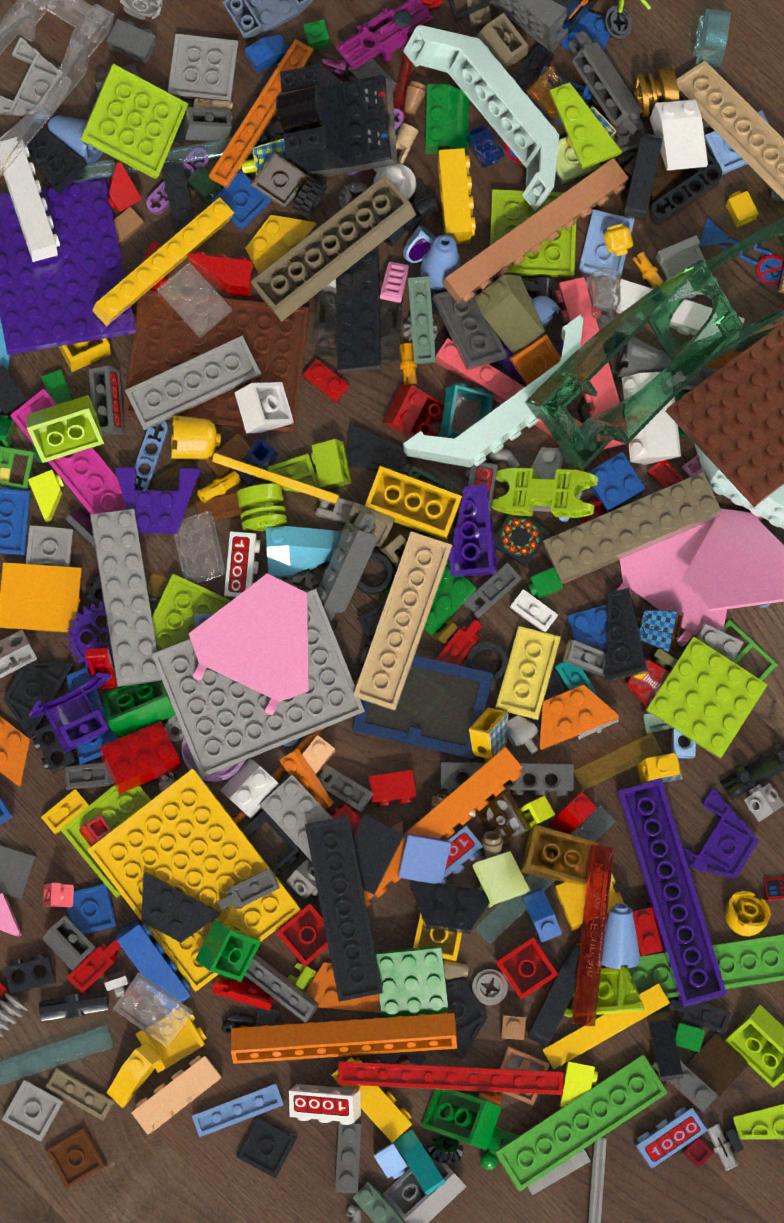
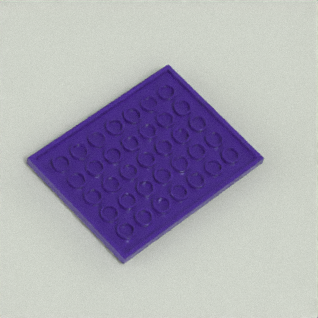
[0,177,136,355]

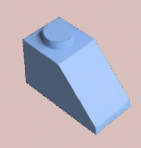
[374,1143,407,1179]

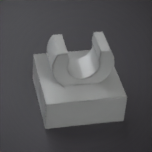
[104,969,128,998]

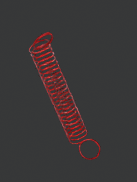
[393,55,413,118]

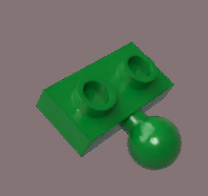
[480,1127,519,1170]

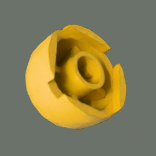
[724,891,771,936]

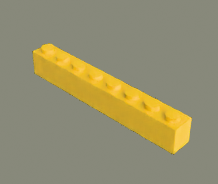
[92,197,234,326]

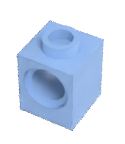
[671,729,696,759]

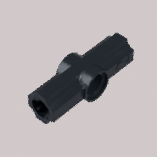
[39,991,109,1021]

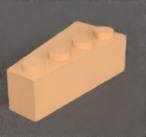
[131,1055,222,1135]

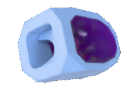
[403,226,436,263]

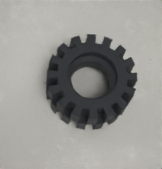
[292,176,327,218]

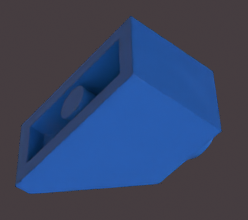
[245,35,290,75]
[521,888,562,942]

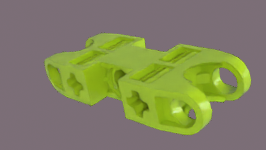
[491,468,598,518]

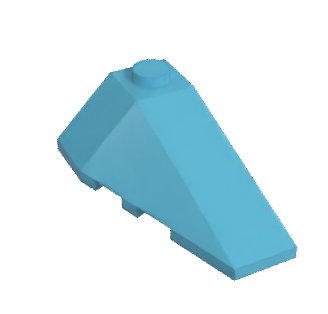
[266,526,342,578]

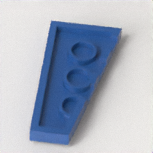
[67,668,117,765]

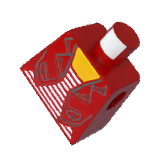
[626,659,670,709]

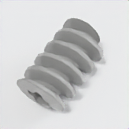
[0,993,28,1037]

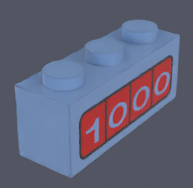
[425,826,483,885]
[635,1106,707,1169]

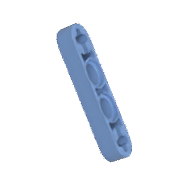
[134,421,169,491]

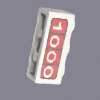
[224,532,261,600]
[289,1084,361,1125]

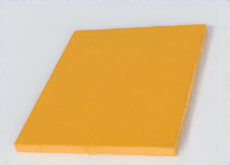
[0,563,82,633]

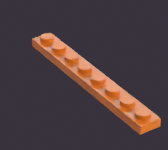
[209,39,314,188]

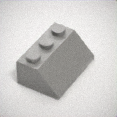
[382,1152,466,1223]

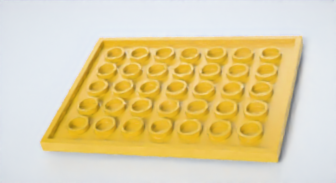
[88,768,302,992]

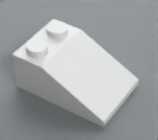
[650,99,708,170]

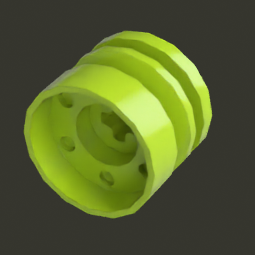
[237,484,287,531]

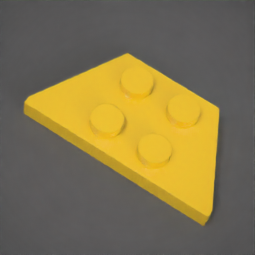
[245,215,317,274]

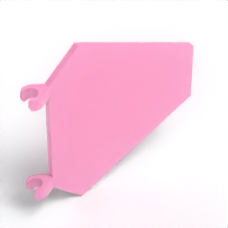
[682,509,784,611]
[617,519,727,647]
[189,574,308,715]

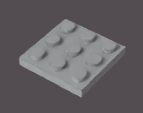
[168,34,239,101]

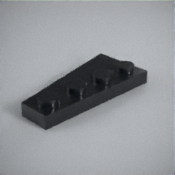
[13,114,88,196]
[604,588,648,683]

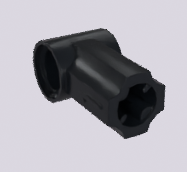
[522,277,553,299]

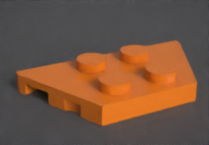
[540,685,619,750]
[0,717,31,787]
[305,963,381,1013]

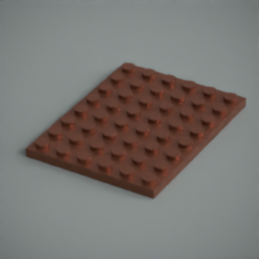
[123,290,310,434]
[665,322,784,507]

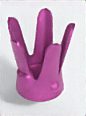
[322,53,349,77]

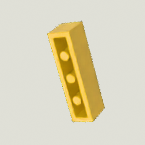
[332,1057,412,1143]

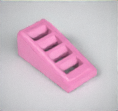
[380,262,409,303]

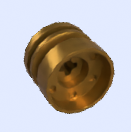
[634,66,680,117]

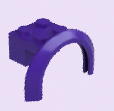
[29,672,111,753]

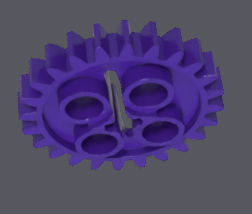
[67,602,114,669]

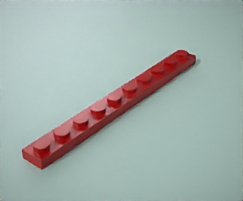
[337,1061,564,1095]

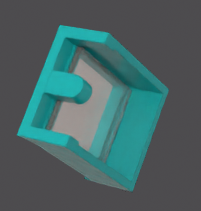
[438,383,493,439]

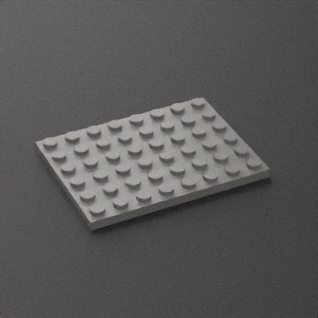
[152,589,365,778]

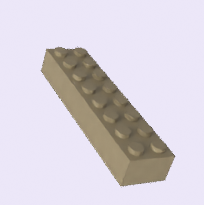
[250,175,416,322]
[543,472,721,585]

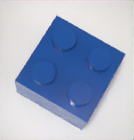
[588,452,645,514]

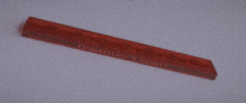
[572,844,614,1027]

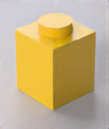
[726,191,758,228]

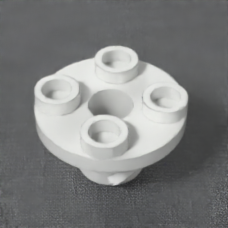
[373,164,417,200]

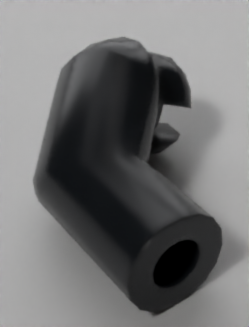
[222,1013,254,1034]

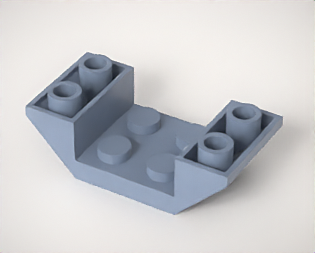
[222,0,313,38]

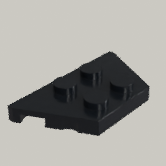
[3,661,74,739]
[142,872,221,943]
[409,881,490,934]
[433,979,488,1059]

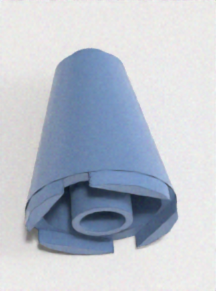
[48,115,103,164]
[420,235,462,291]
[596,903,640,969]

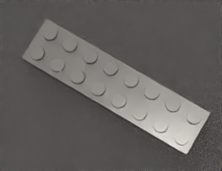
[90,509,161,687]

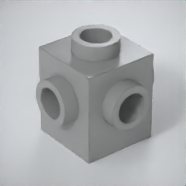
[744,783,784,822]
[286,859,318,900]

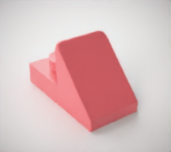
[42,883,74,907]

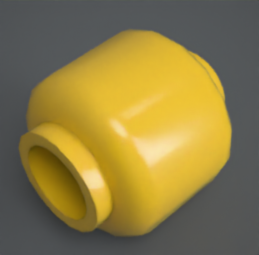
[603,224,633,256]

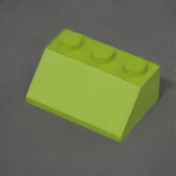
[27,395,104,463]
[725,1005,784,1088]

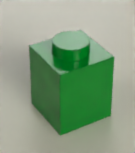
[303,19,330,52]
[527,567,563,600]
[672,1023,705,1052]

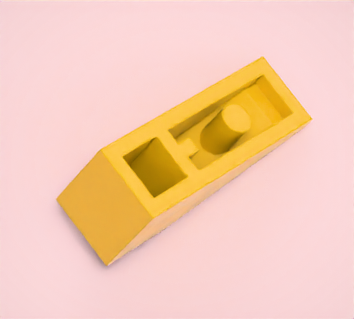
[107,1044,163,1108]

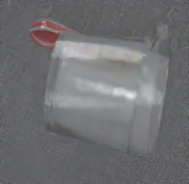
[585,268,621,318]

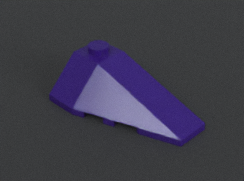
[449,484,498,576]

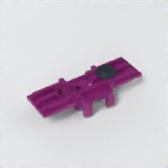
[336,0,434,70]

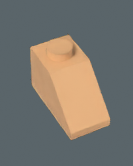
[302,735,335,775]

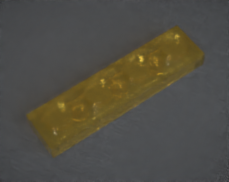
[574,733,662,791]

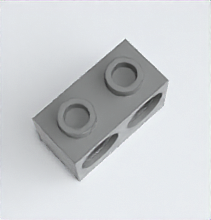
[0,630,37,678]

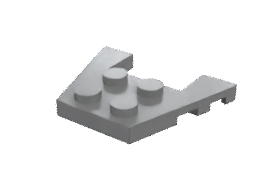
[0,37,70,119]

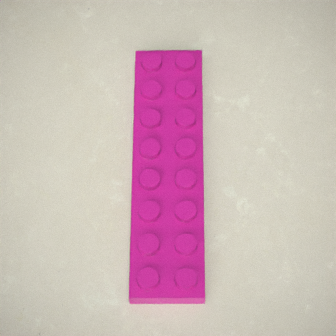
[10,389,127,514]

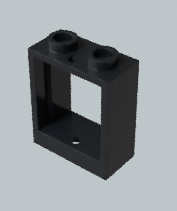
[241,810,300,877]

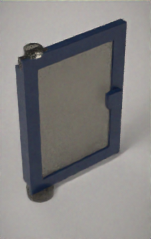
[352,644,497,759]

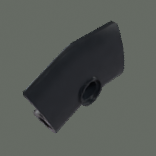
[383,180,439,246]

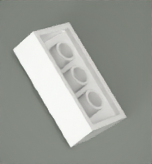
[622,371,681,465]

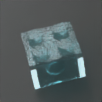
[693,8,731,67]

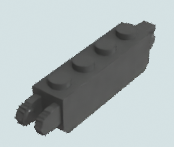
[569,31,644,135]
[317,511,377,623]

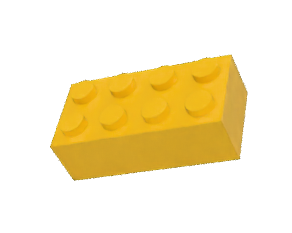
[438,148,476,245]
[365,466,462,541]

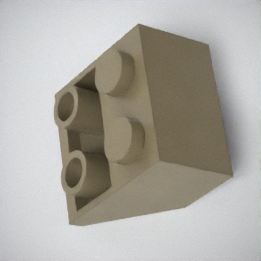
[475,13,529,70]

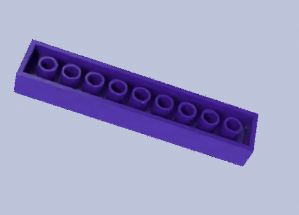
[617,779,727,1008]

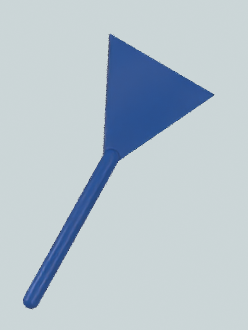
[699,218,772,255]

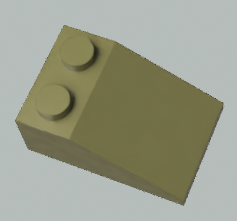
[475,275,545,354]

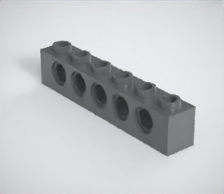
[440,762,574,796]

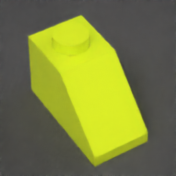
[28,470,64,523]
[520,795,555,834]
[559,1062,598,1107]

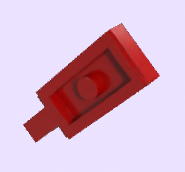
[435,620,482,677]
[67,939,122,994]
[212,977,274,1010]

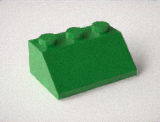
[425,84,469,155]
[102,679,176,739]

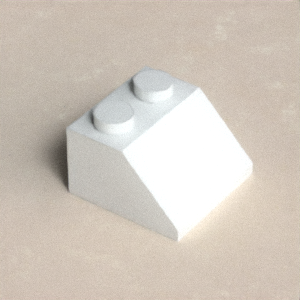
[235,382,294,433]
[220,759,280,819]

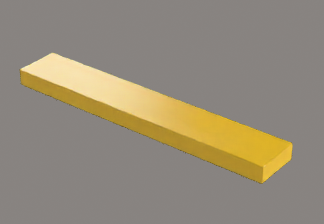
[212,453,340,503]
[543,983,670,1069]

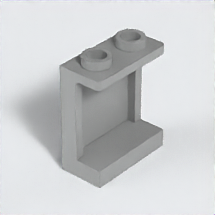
[656,235,718,301]

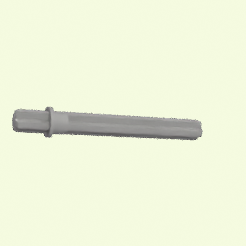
[588,1137,607,1223]

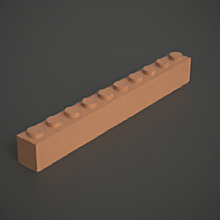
[442,158,629,304]

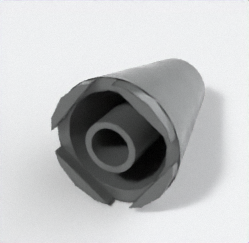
[614,334,676,377]

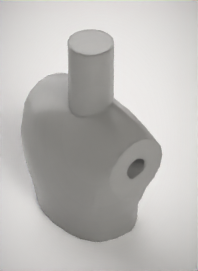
[507,715,539,754]

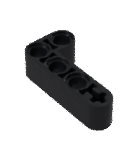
[624,133,663,221]
[649,150,722,224]

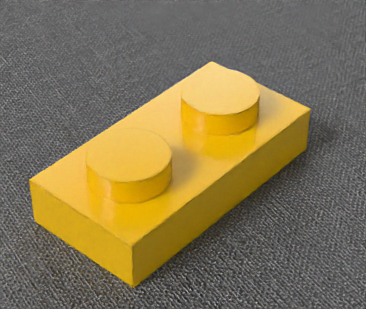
[41,789,89,835]

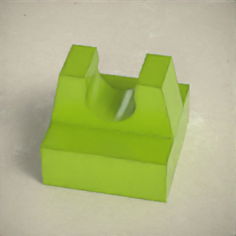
[288,963,317,992]

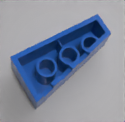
[115,918,191,1012]

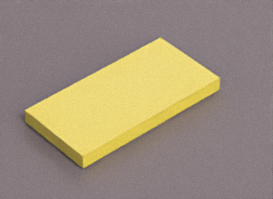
[496,626,561,720]

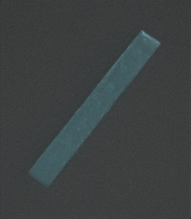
[475,805,616,945]

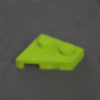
[267,454,320,493]

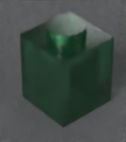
[187,165,221,203]

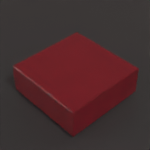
[682,1137,714,1168]

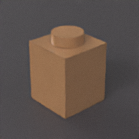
[500,1015,526,1040]

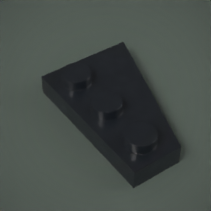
[346,423,411,474]

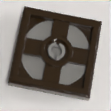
[476,789,531,845]

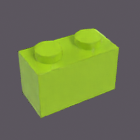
[311,439,351,490]

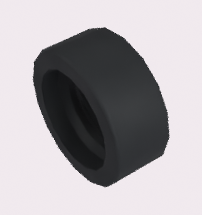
[357,552,394,595]
[466,641,508,683]

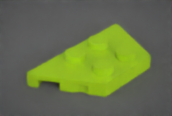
[564,966,645,1017]

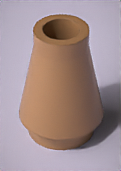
[403,81,427,115]

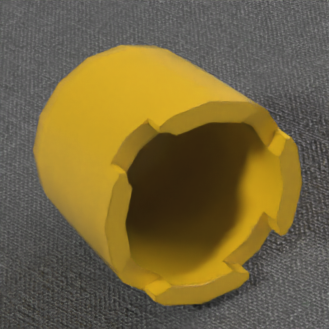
[171,415,221,460]

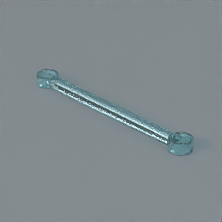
[72,138,256,183]

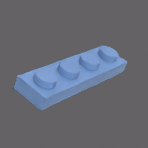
[192,1084,284,1137]

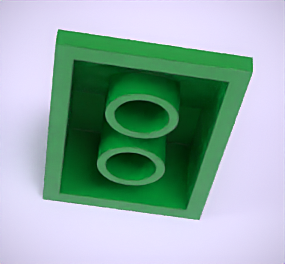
[421,1089,502,1150]

